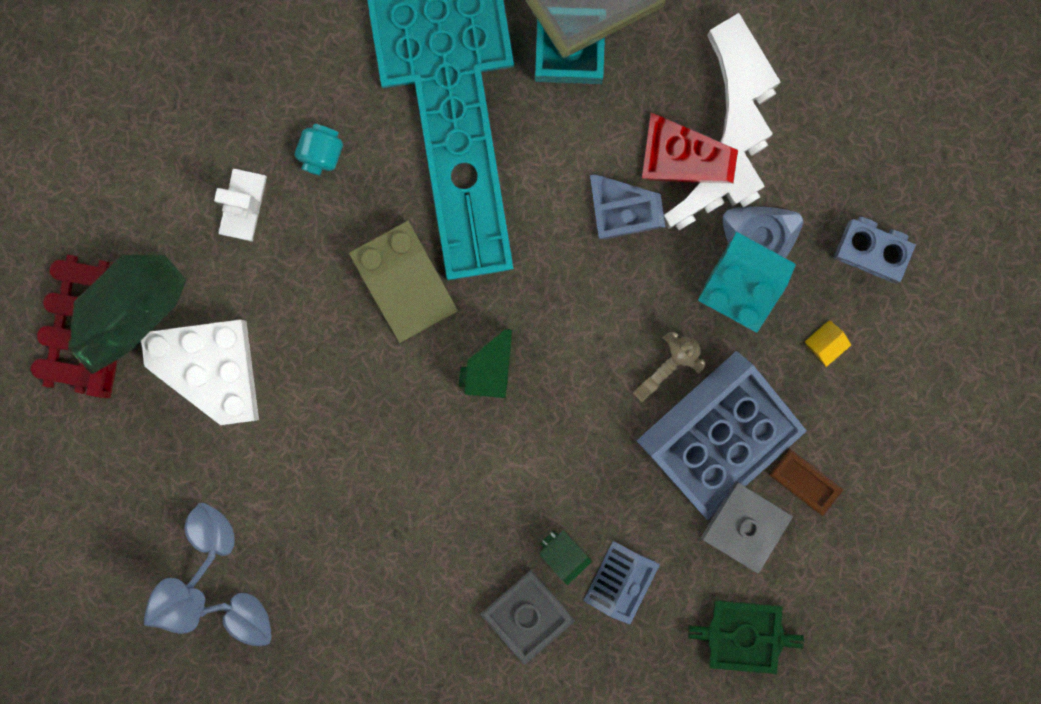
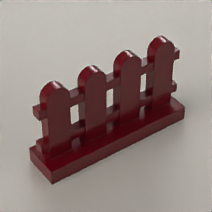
[31,254,135,398]

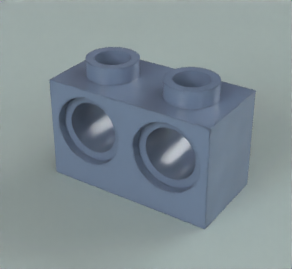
[833,217,916,284]

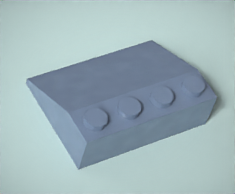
[637,351,807,520]

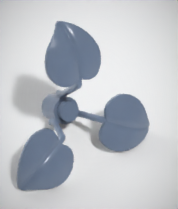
[144,503,271,646]

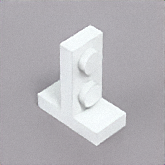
[214,169,267,242]

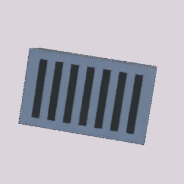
[583,541,660,624]

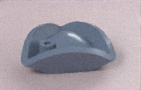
[723,206,803,258]

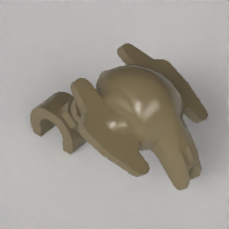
[633,332,705,402]

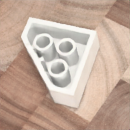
[140,320,259,425]

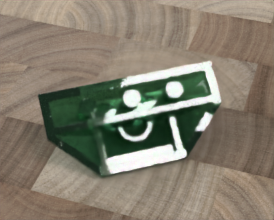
[68,254,186,374]

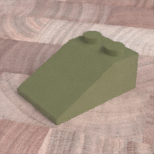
[349,221,458,343]

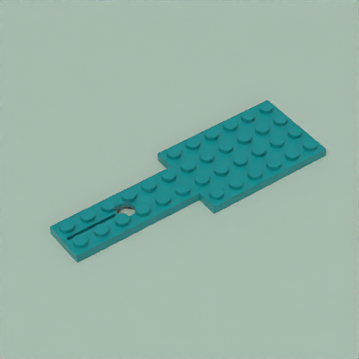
[367,0,514,281]

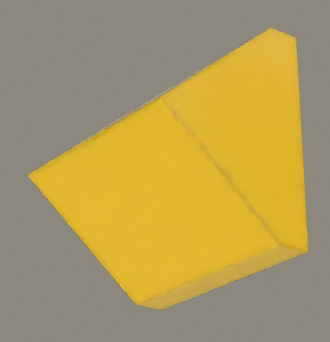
[804,320,851,367]

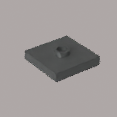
[700,481,793,574]
[480,569,575,665]

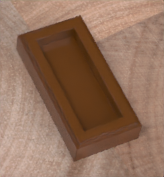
[769,448,843,516]

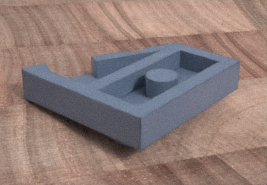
[590,174,665,240]

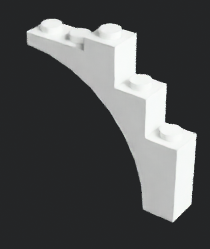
[664,13,780,230]

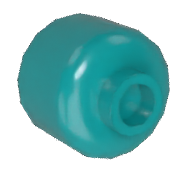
[294,124,343,176]

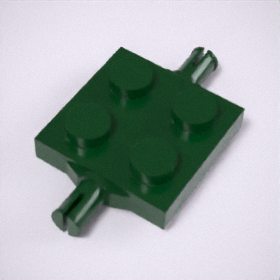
[688,600,804,674]

